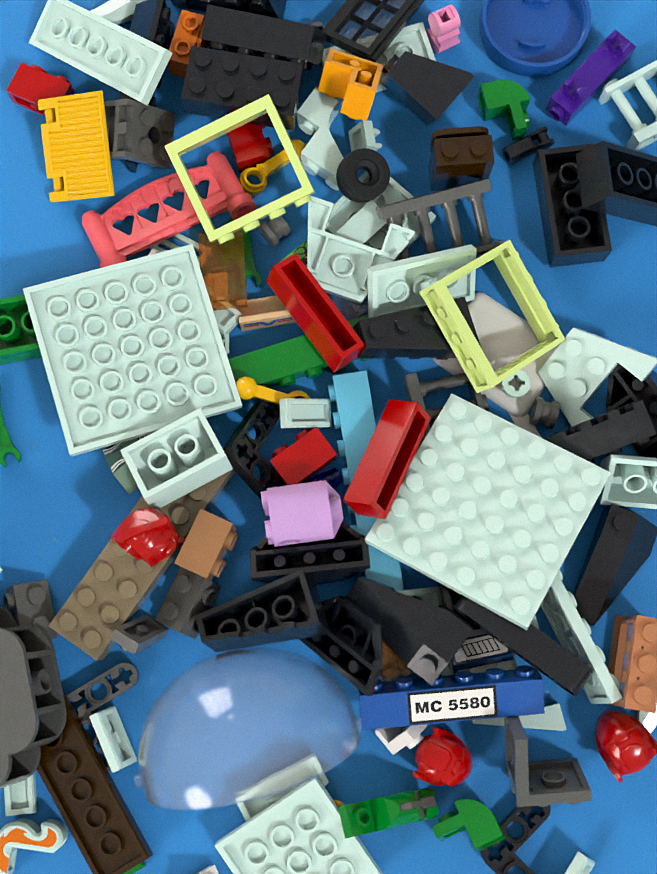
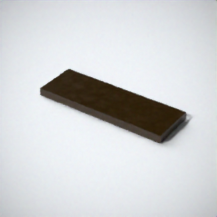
[37,694,153,874]

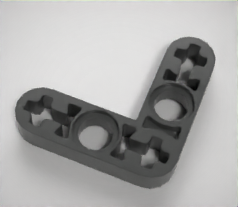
[67,662,140,772]

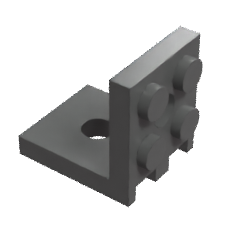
[104,98,175,169]
[504,716,591,807]

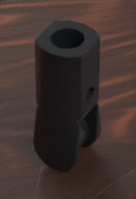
[503,127,555,165]

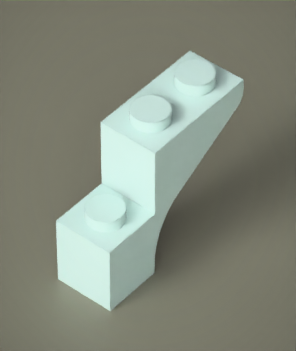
[297,87,344,191]

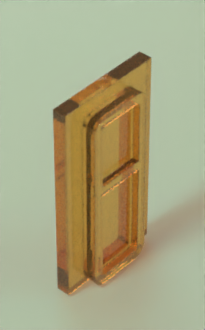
[198,228,248,311]

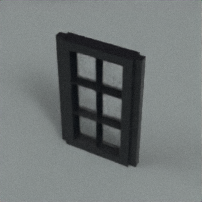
[322,0,425,62]

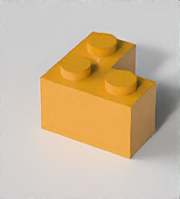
[318,48,383,121]

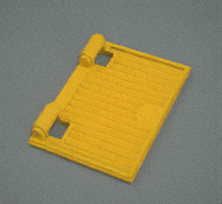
[38,91,115,202]

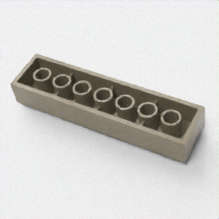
[49,469,236,661]

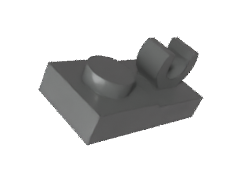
[110,614,169,654]

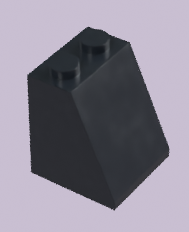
[379,51,474,125]

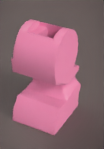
[426,4,461,54]

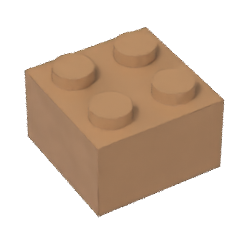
[174,508,239,581]

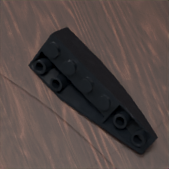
[120,0,174,173]

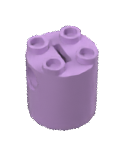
[261,480,343,547]

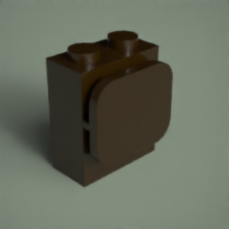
[428,126,494,192]

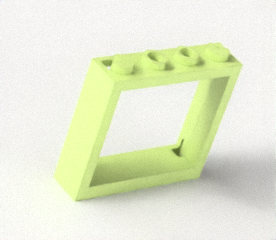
[164,94,315,244]
[420,239,566,393]

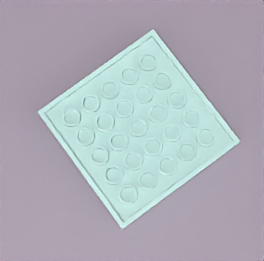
[23,244,242,457]
[365,394,611,630]

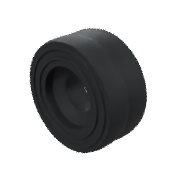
[336,148,390,203]

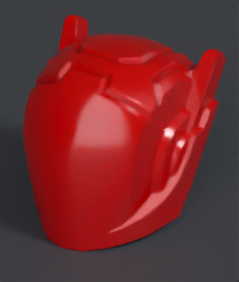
[110,508,185,567]
[595,710,657,783]
[412,726,473,786]

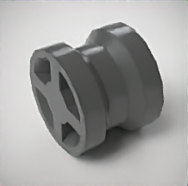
[257,216,292,247]
[529,396,560,429]

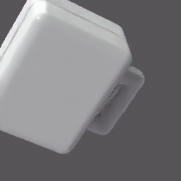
[432,292,560,417]

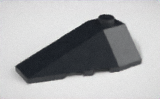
[573,504,657,626]

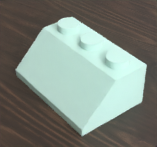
[120,408,233,509]
[599,454,657,509]

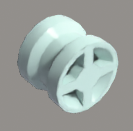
[501,370,531,399]

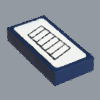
[452,634,514,671]

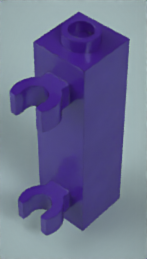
[546,29,636,126]

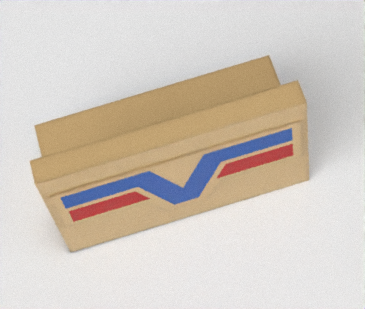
[237,296,297,331]

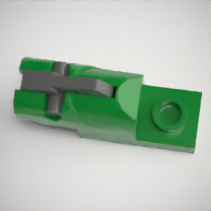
[338,787,438,839]

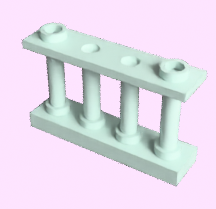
[598,60,657,151]

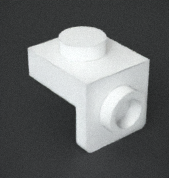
[375,724,429,755]

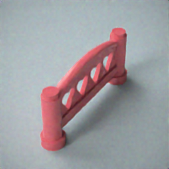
[82,151,257,268]

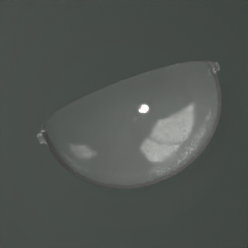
[134,647,362,810]

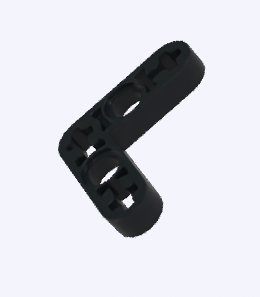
[223,400,287,501]
[480,805,551,874]

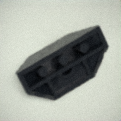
[606,363,657,458]
[250,522,371,584]
[299,596,383,696]

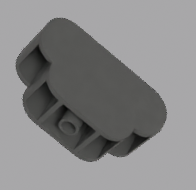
[0,606,67,789]

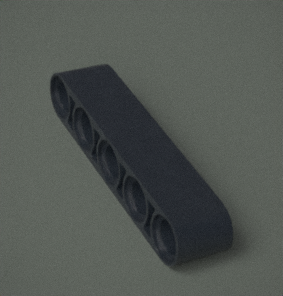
[453,595,594,697]

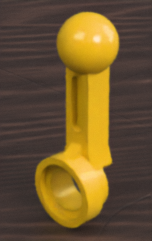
[239,139,306,196]
[236,377,310,405]

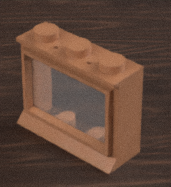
[608,615,657,714]

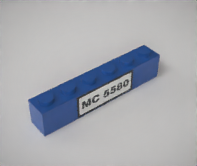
[358,665,545,730]

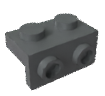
[155,567,221,639]
[3,580,57,639]

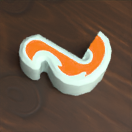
[0,818,68,874]

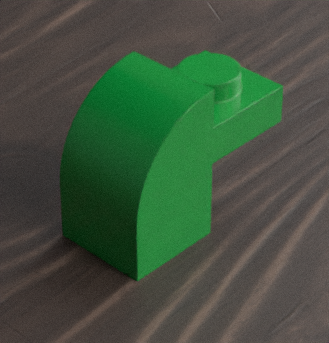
[477,80,530,141]
[432,799,507,851]

